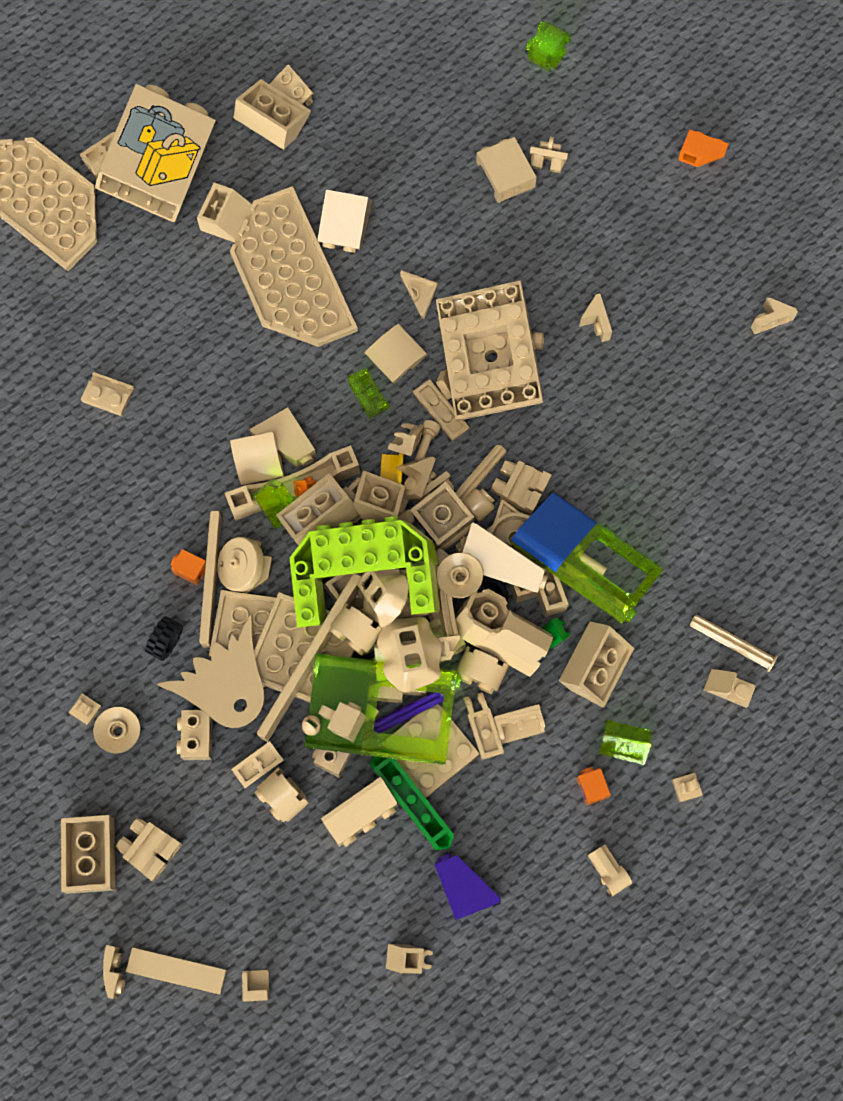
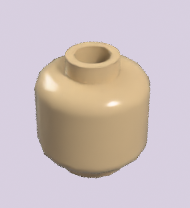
[462,488,495,522]

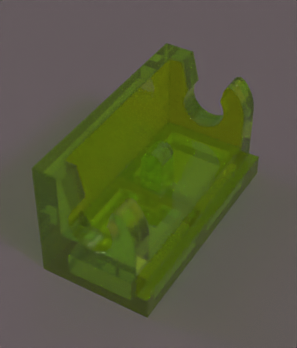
[347,368,390,419]

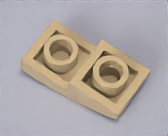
[103,945,125,999]

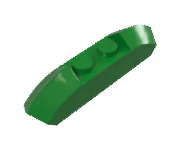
[370,750,454,850]

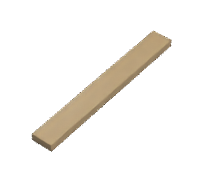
[257,574,361,742]

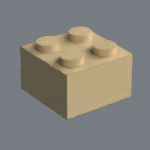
[410,482,475,548]

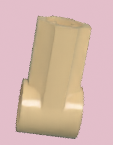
[588,845,632,897]

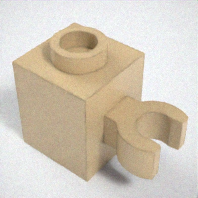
[318,702,366,742]
[386,944,433,974]

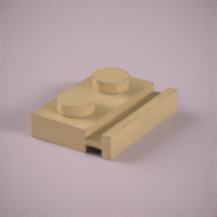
[81,372,134,416]

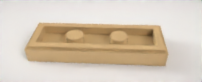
[412,379,470,442]

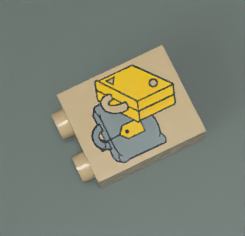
[95,84,216,222]

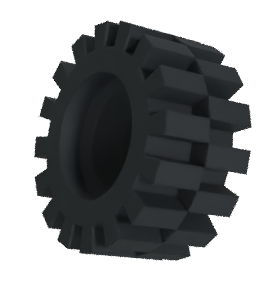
[145,616,183,661]

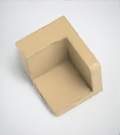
[242,970,270,1002]

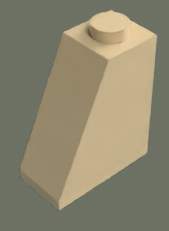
[250,407,316,468]

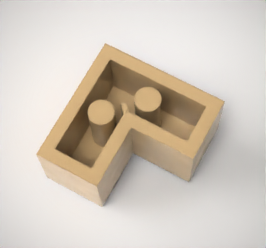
[509,565,569,617]

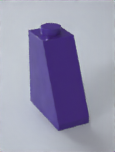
[434,854,501,920]

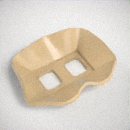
[357,568,409,627]
[377,617,441,693]

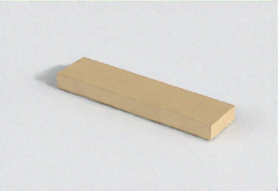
[126,948,227,995]

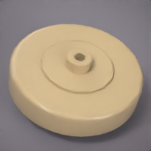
[217,537,264,592]

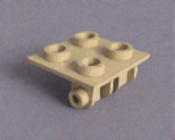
[270,64,313,106]

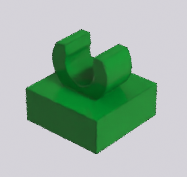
[542,618,571,649]

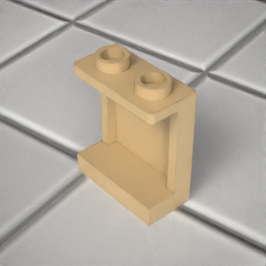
[476,137,537,203]

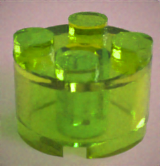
[526,21,571,72]

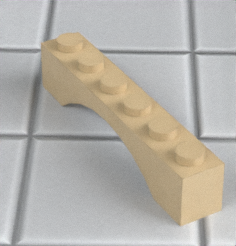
[225,445,360,521]

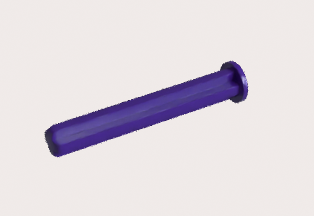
[363,685,448,740]

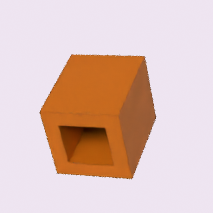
[171,549,206,586]
[577,767,611,805]

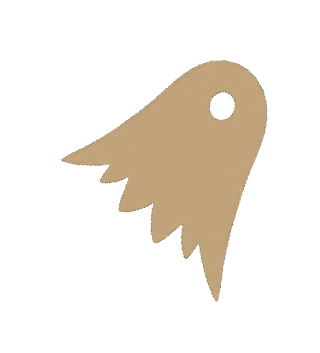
[157,615,264,728]

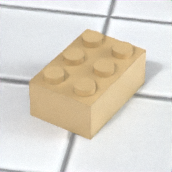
[61,815,116,894]

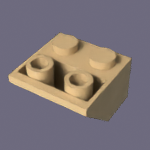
[197,183,253,242]

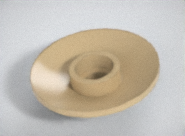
[436,553,483,598]
[93,707,141,754]

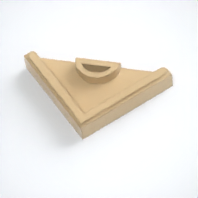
[400,270,438,319]

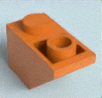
[678,130,729,167]

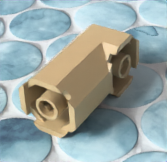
[455,589,553,677]

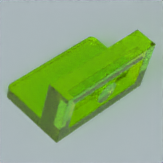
[253,478,294,529]
[599,720,651,765]

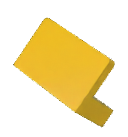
[380,453,404,484]

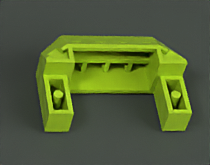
[290,516,440,628]

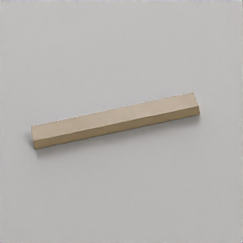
[199,511,222,648]

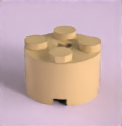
[329,603,382,656]
[455,647,509,695]
[254,767,310,822]

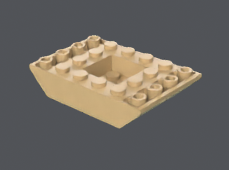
[436,280,543,421]

